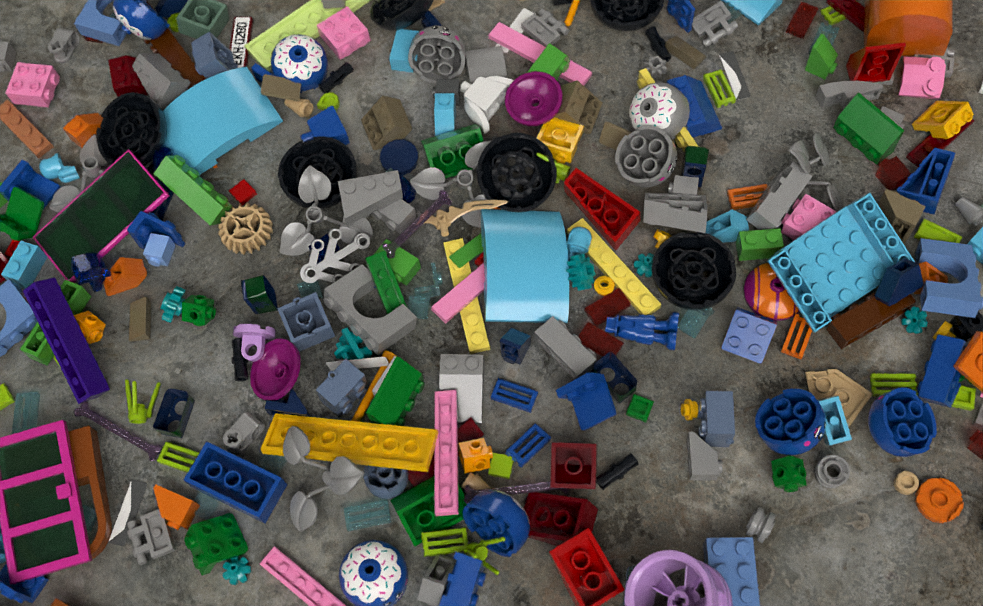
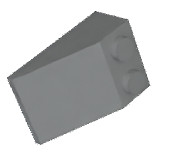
[439,354,485,424]

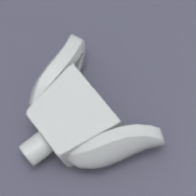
[460,76,514,134]

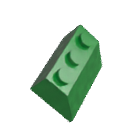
[833,93,904,165]
[421,124,484,179]
[366,356,425,426]
[390,476,468,546]

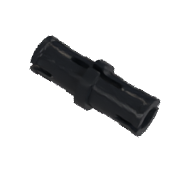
[645,27,671,62]
[318,62,354,94]
[231,338,249,382]
[596,453,639,490]

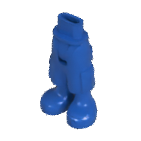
[605,312,679,350]

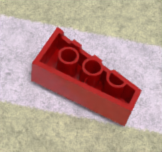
[563,168,640,251]

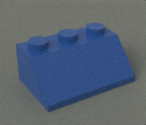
[667,75,722,138]

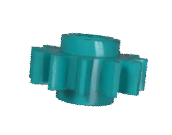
[566,253,596,291]
[160,286,185,323]

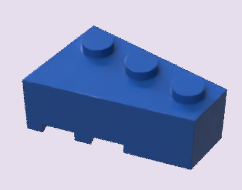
[896,148,955,215]
[918,334,968,408]
[439,552,487,606]

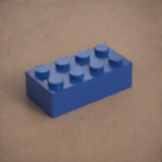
[184,441,287,524]

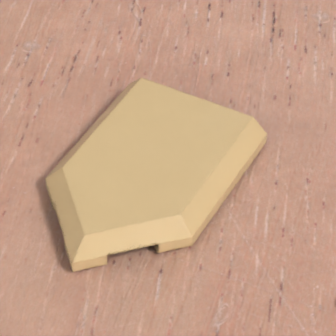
[805,369,873,427]

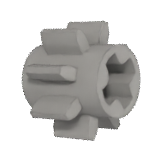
[643,56,667,79]

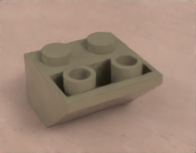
[555,80,602,134]
[361,96,412,150]
[878,189,926,244]

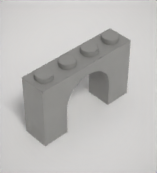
[323,264,417,355]

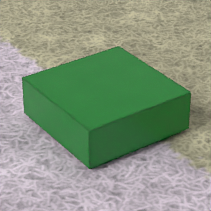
[626,394,654,423]

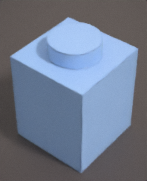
[143,233,176,267]

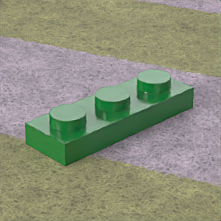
[364,251,407,314]

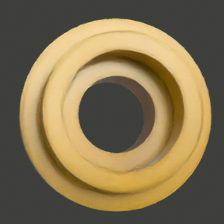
[594,276,615,296]
[681,399,698,421]

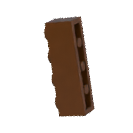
[826,293,916,349]

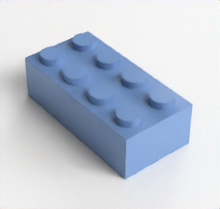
[703,537,760,606]

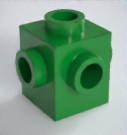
[182,295,216,326]
[771,456,807,492]

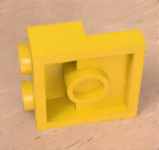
[912,101,974,139]
[537,117,584,164]

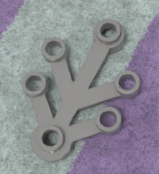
[300,228,370,283]

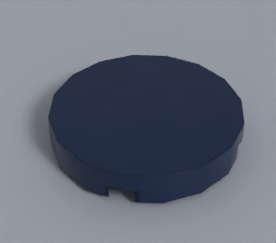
[380,139,419,176]

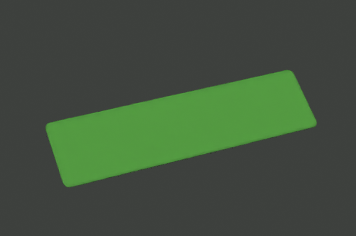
[449,234,483,268]

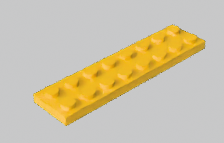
[261,413,438,472]

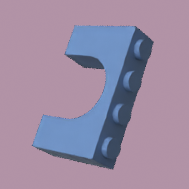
[74,0,147,46]
[915,238,983,318]
[0,279,38,357]

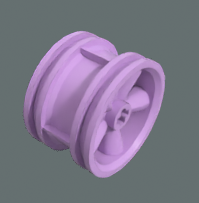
[625,550,733,606]

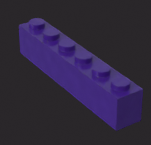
[23,277,110,404]

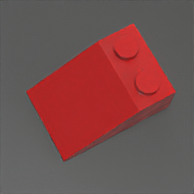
[846,42,906,82]
[549,528,625,606]

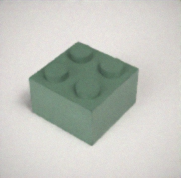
[176,0,229,39]

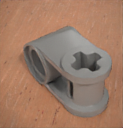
[48,28,80,64]
[223,412,265,454]

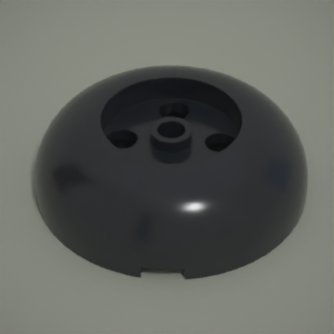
[370,0,434,31]
[590,0,664,31]
[96,92,167,169]
[477,133,557,212]
[278,137,357,209]
[652,232,737,310]

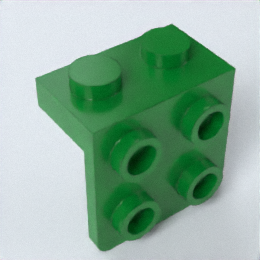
[0,187,44,241]
[184,513,248,576]

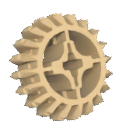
[218,202,273,255]

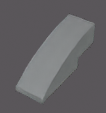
[815,81,883,109]

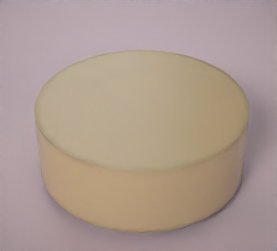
[894,471,919,495]

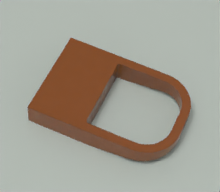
[4,425,112,566]

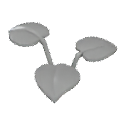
[789,133,842,211]
[49,134,141,213]
[410,141,493,228]
[279,166,373,256]
[283,426,365,532]

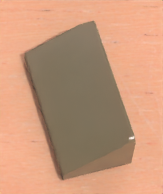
[665,36,706,69]
[261,74,301,101]
[599,121,632,150]
[129,297,151,342]

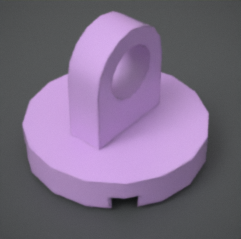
[233,324,276,362]

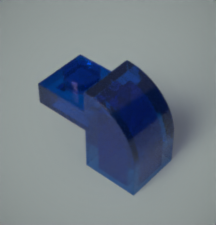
[71,253,111,292]

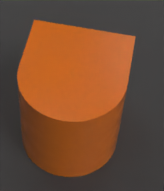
[864,0,953,56]

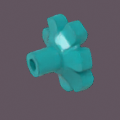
[634,253,654,278]
[901,307,928,334]
[223,556,251,585]

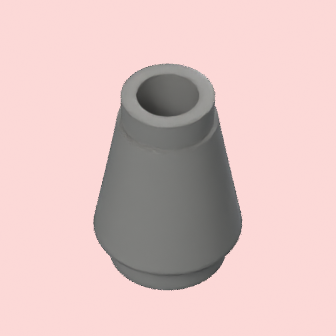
[955,197,983,226]

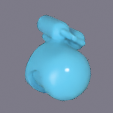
[39,153,80,183]
[566,227,592,261]

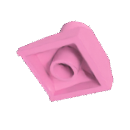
[898,57,946,100]

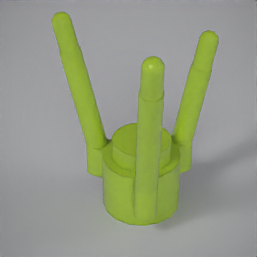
[536,152,571,184]
[125,379,161,424]
[464,537,506,575]

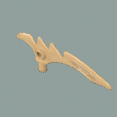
[414,200,508,237]

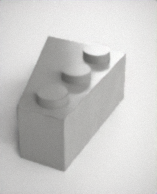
[132,53,191,108]
[746,161,813,230]
[338,170,403,227]
[643,193,708,233]

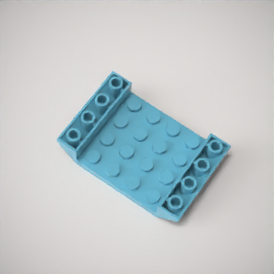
[767,193,915,333]

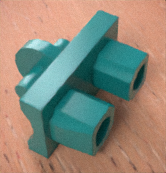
[334,328,372,360]

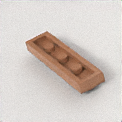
[0,100,54,159]

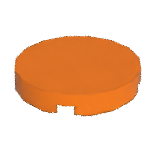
[915,478,963,523]

